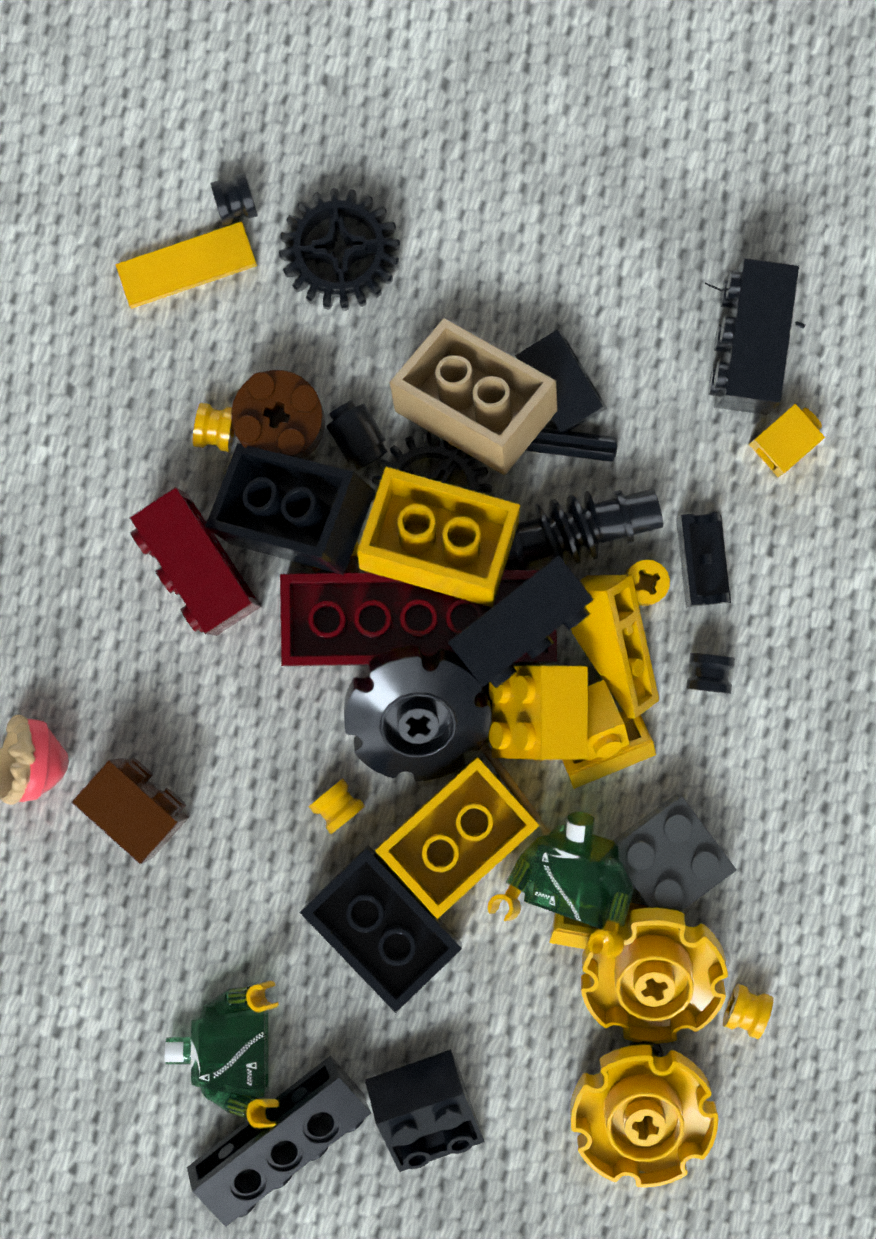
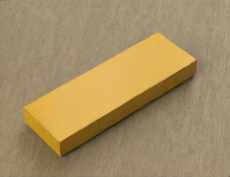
[115,221,257,309]

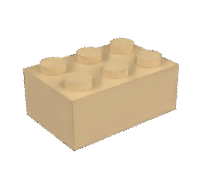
[390,318,557,476]

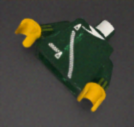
[487,812,633,957]
[165,981,279,1128]

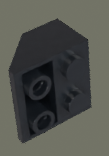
[365,1049,485,1172]

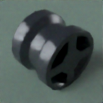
[211,173,258,226]
[686,653,735,694]

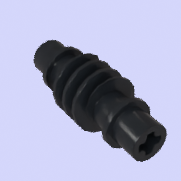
[505,489,663,570]

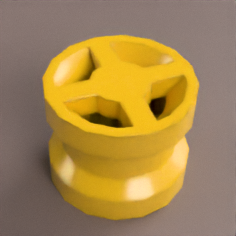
[193,402,235,452]
[625,560,670,606]
[308,778,365,834]
[723,983,774,1039]

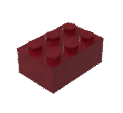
[129,487,262,636]

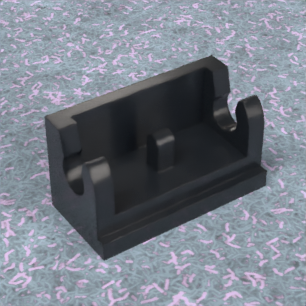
[515,329,608,433]
[676,512,731,608]

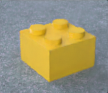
[489,666,588,760]

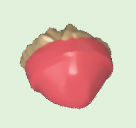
[0,714,69,805]

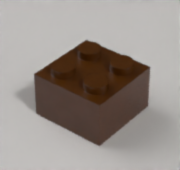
[72,758,189,865]

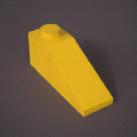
[571,575,660,718]

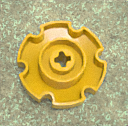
[581,908,728,1044]
[570,1045,718,1188]

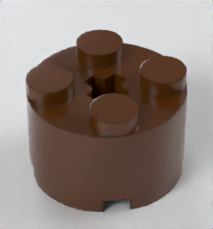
[231,370,325,459]

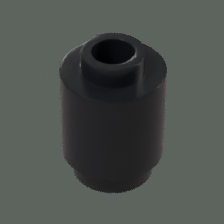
[326,400,388,470]

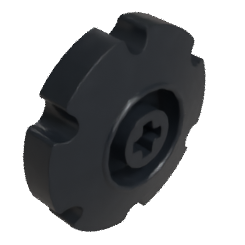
[344,645,491,781]

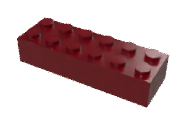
[280,570,557,667]

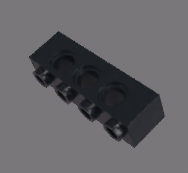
[187,1055,371,1227]

